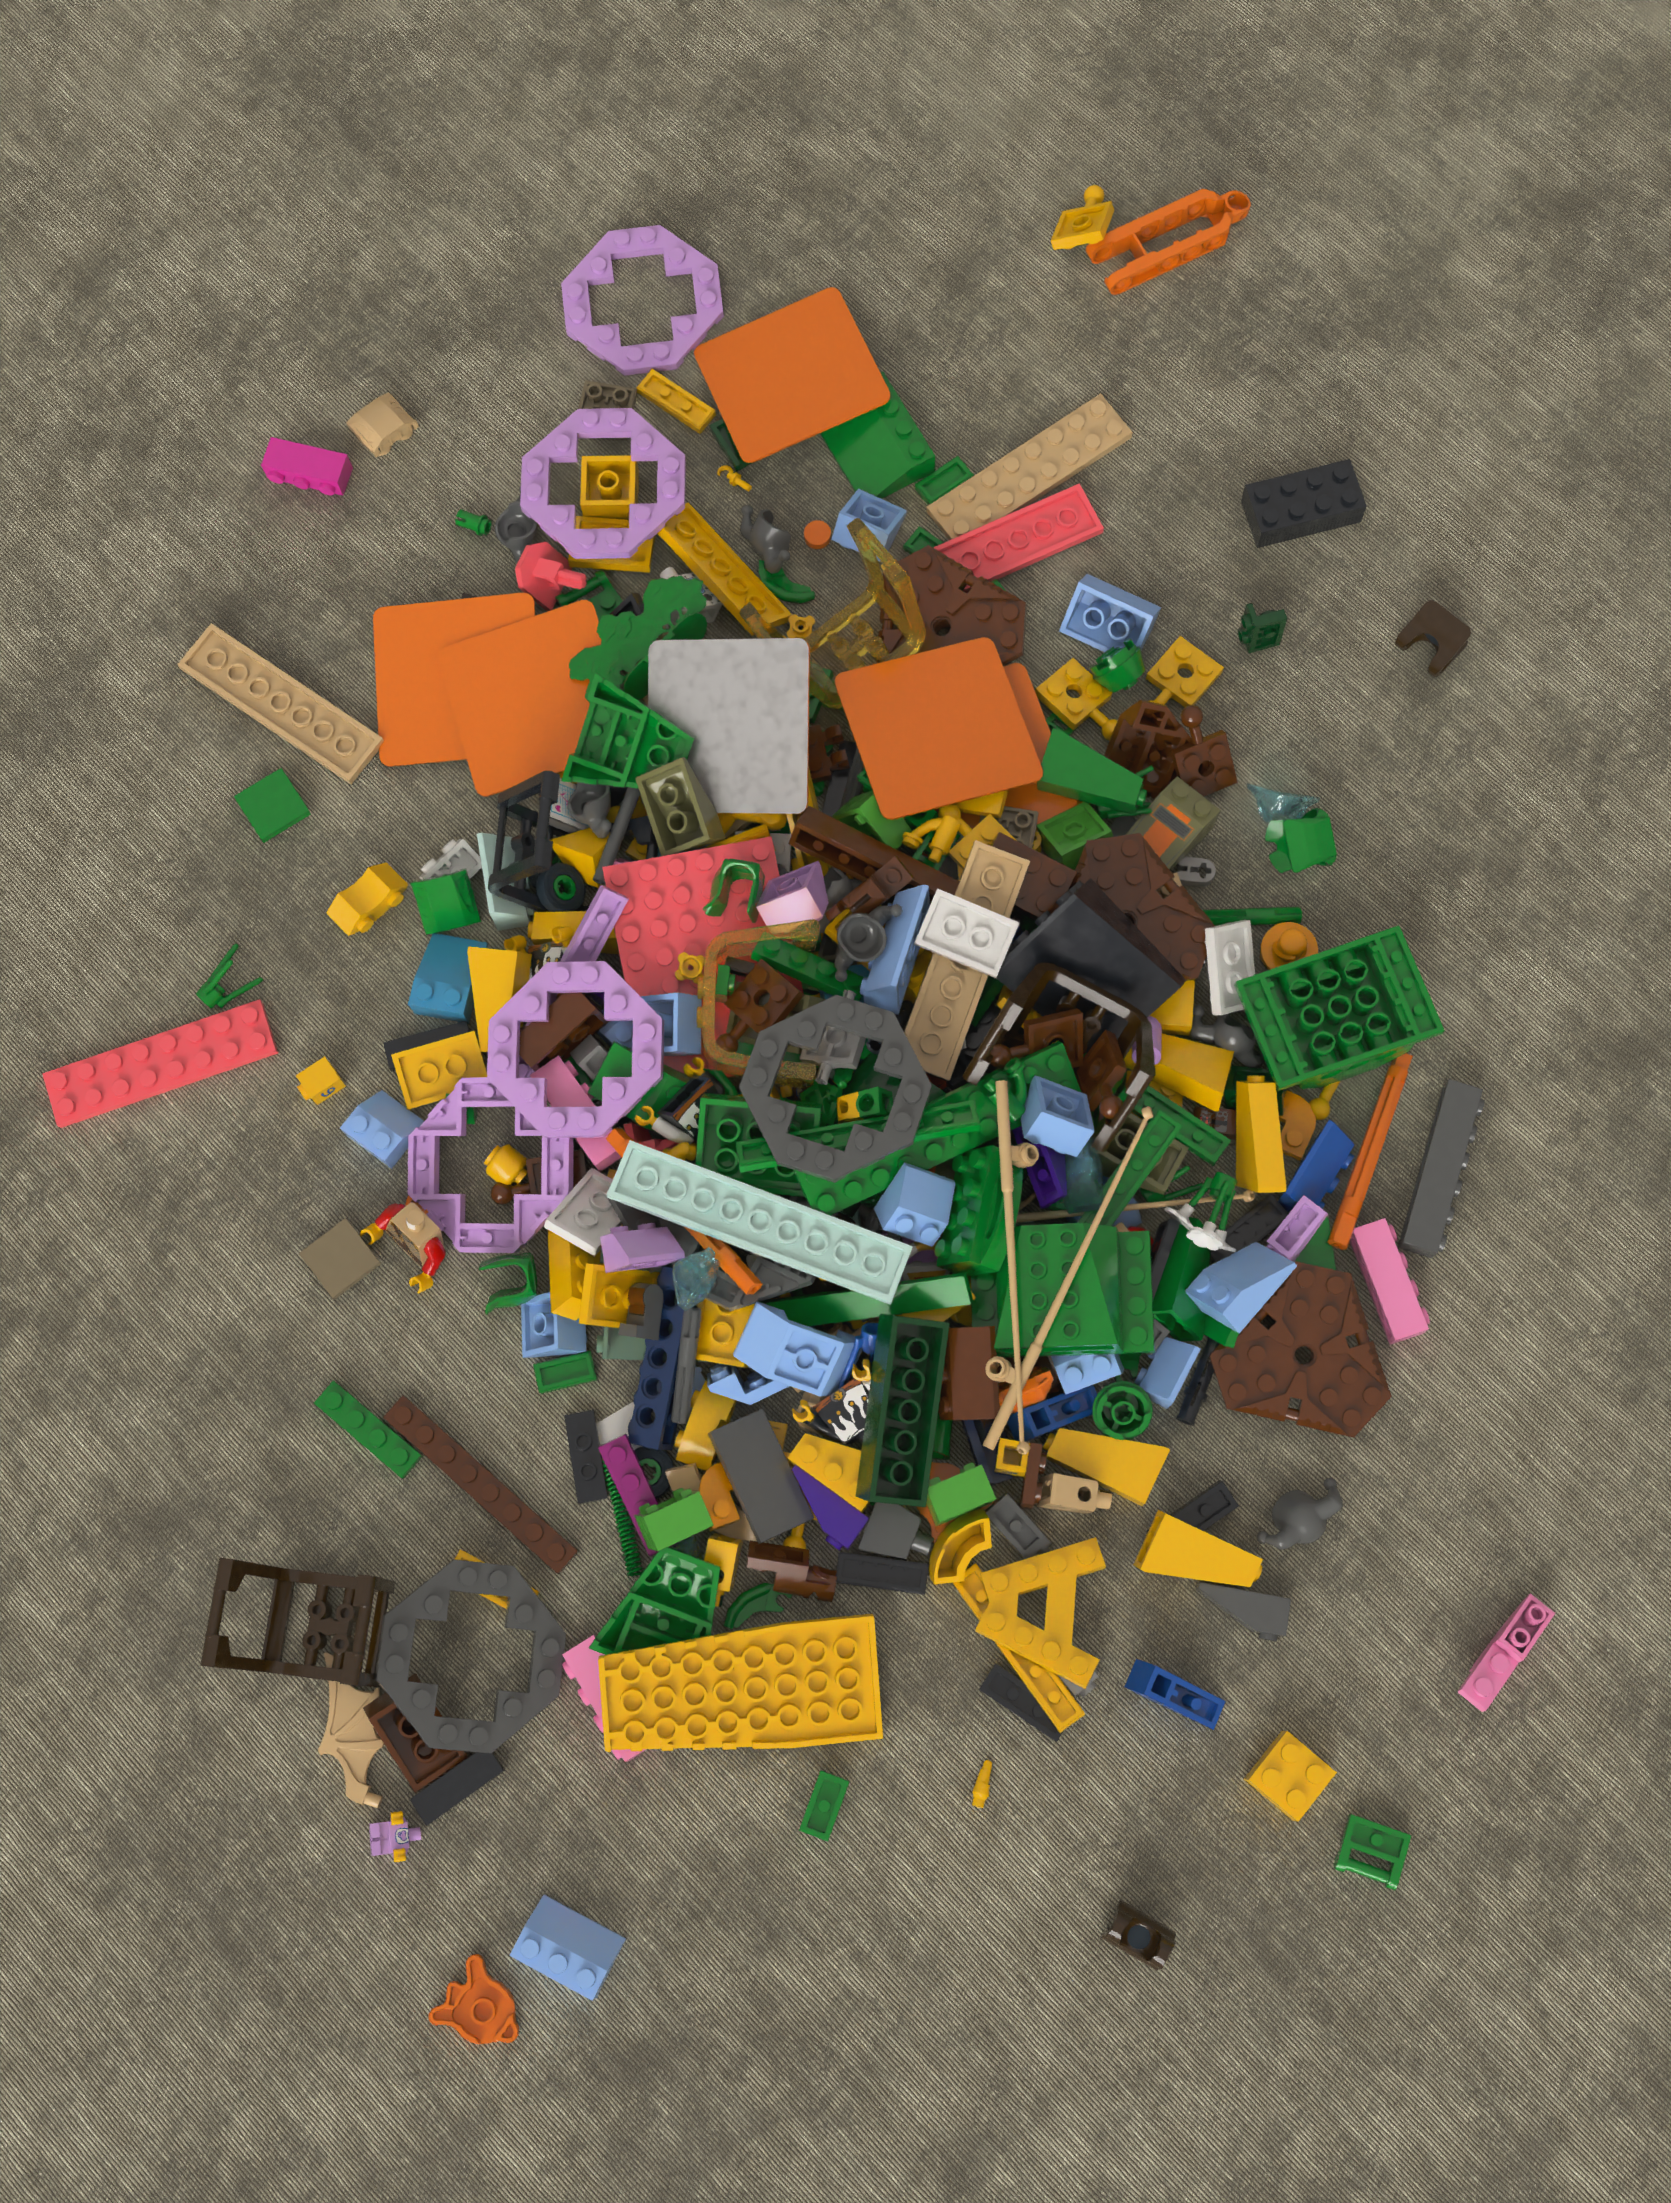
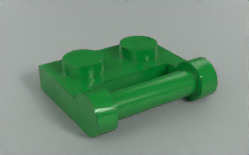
[555,569,623,621]
[1334,1814,1412,1890]

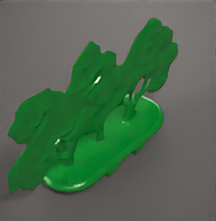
[569,576,707,703]

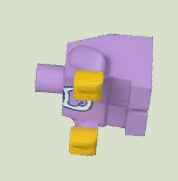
[369,1811,421,1862]

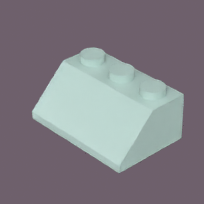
[477,833,534,931]

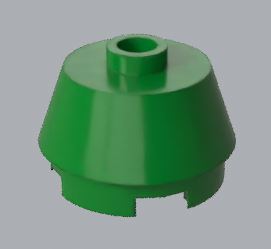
[1089,639,1145,693]
[1092,1381,1153,1440]

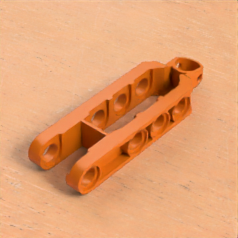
[1085,189,1251,295]

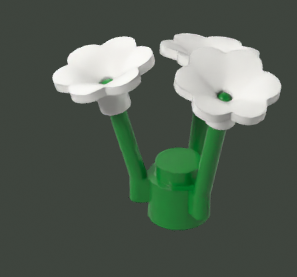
[1164,1172,1238,1252]

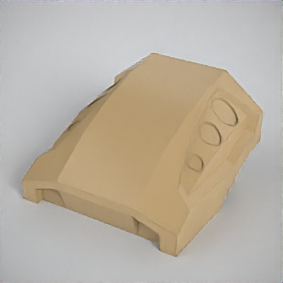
[346,392,419,457]

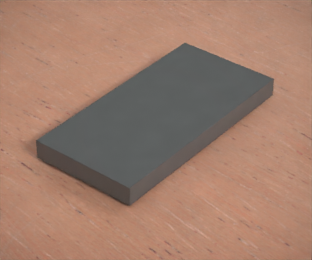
[708,1409,814,1544]

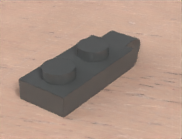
[985,1492,1052,1559]

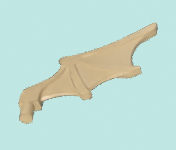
[318,1652,384,1808]

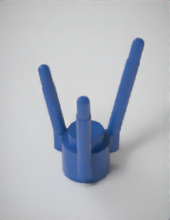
[838,1323,878,1389]

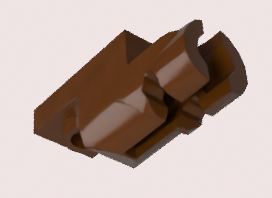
[825,855,914,931]
[747,1540,837,1602]

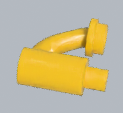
[902,815,961,864]

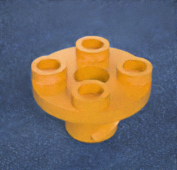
[1260,922,1318,970]

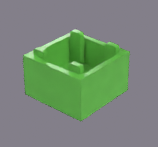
[831,790,912,849]
[1037,802,1113,870]
[926,1462,996,1526]
[634,1488,714,1551]

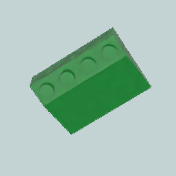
[819,371,935,499]
[696,1093,823,1197]

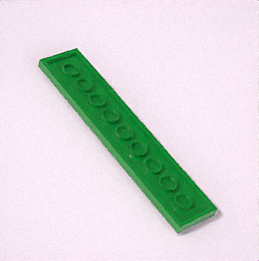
[794,1041,1082,1215]

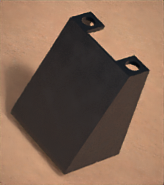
[996,879,1186,1053]

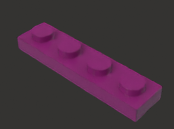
[598,1434,677,1557]

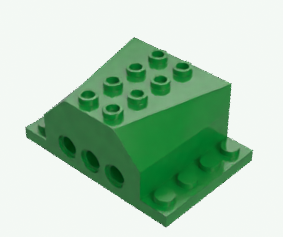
[1234,925,1445,1091]
[971,1223,1155,1358]

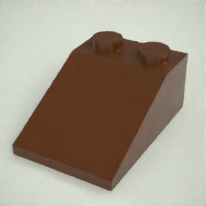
[363,1673,467,1792]

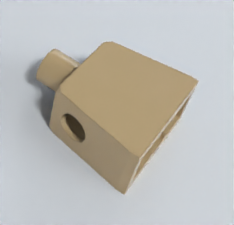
[1037,1473,1112,1514]

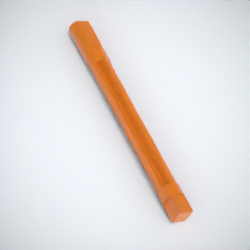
[1327,1053,1413,1250]
[606,1128,763,1295]

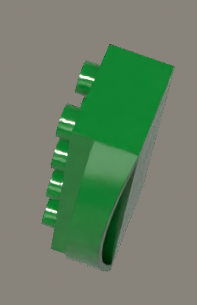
[935,1145,1023,1276]

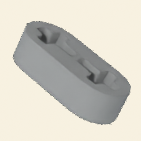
[1177,857,1216,887]

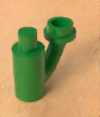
[983,1057,1027,1122]

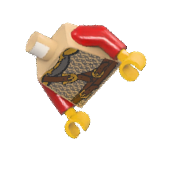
[360,1202,446,1293]

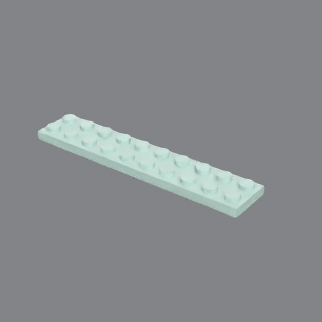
[607,1140,913,1305]

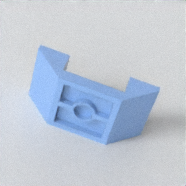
[733,1301,862,1397]
[707,1326,816,1405]

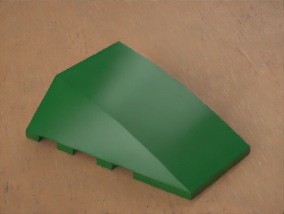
[561,672,695,789]
[589,1547,720,1655]

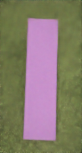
[1266,1195,1328,1262]

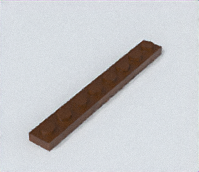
[383,1395,579,1574]

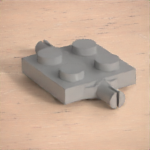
[800,990,866,1085]

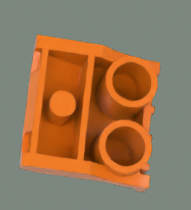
[998,1366,1054,1413]

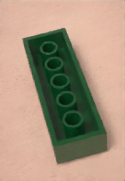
[856,1314,950,1507]

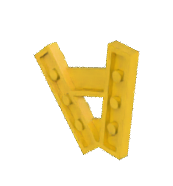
[975,1537,1106,1689]

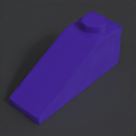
[1012,1125,1067,1209]
[792,1465,869,1551]

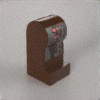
[1193,1107,1236,1140]

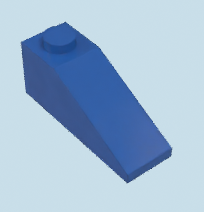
[1007,1385,1097,1442]
[1124,1659,1226,1730]

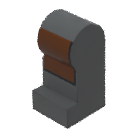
[618,1282,663,1340]

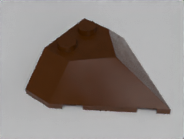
[1104,700,1210,799]

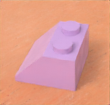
[756,861,829,936]
[600,1223,685,1273]

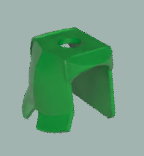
[1265,808,1337,873]
[702,859,765,923]
[479,1253,538,1315]

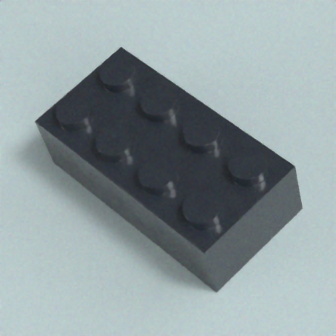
[1241,459,1367,548]

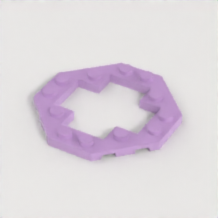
[561,225,724,376]
[520,408,686,559]
[487,961,664,1138]
[408,1077,574,1253]

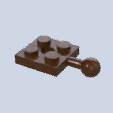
[1170,705,1238,797]
[715,959,804,1057]
[990,1008,1083,1068]
[1074,1030,1127,1119]
[490,1150,587,1205]

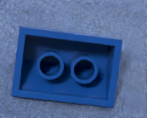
[1278,1120,1355,1213]

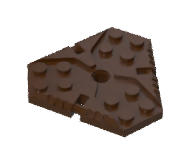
[876,545,1027,666]
[1068,833,1215,981]
[1209,1261,1392,1438]

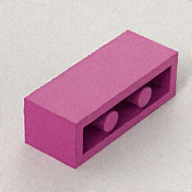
[261,437,353,496]

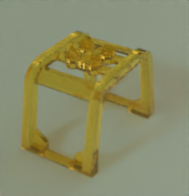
[739,518,926,709]
[697,919,820,1090]

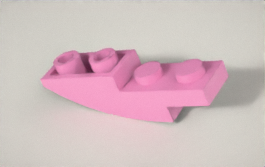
[1458,1594,1555,1712]

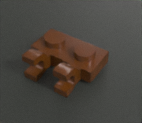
[809,724,850,783]

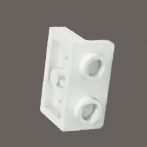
[419,839,482,881]

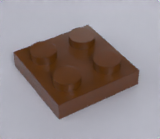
[1020,1442,1047,1510]

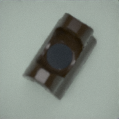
[1395,600,1471,677]
[1100,1900,1176,1971]

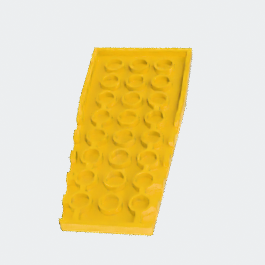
[598,1614,883,1752]

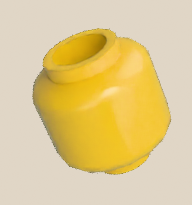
[484,1144,528,1185]

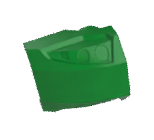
[410,868,481,935]

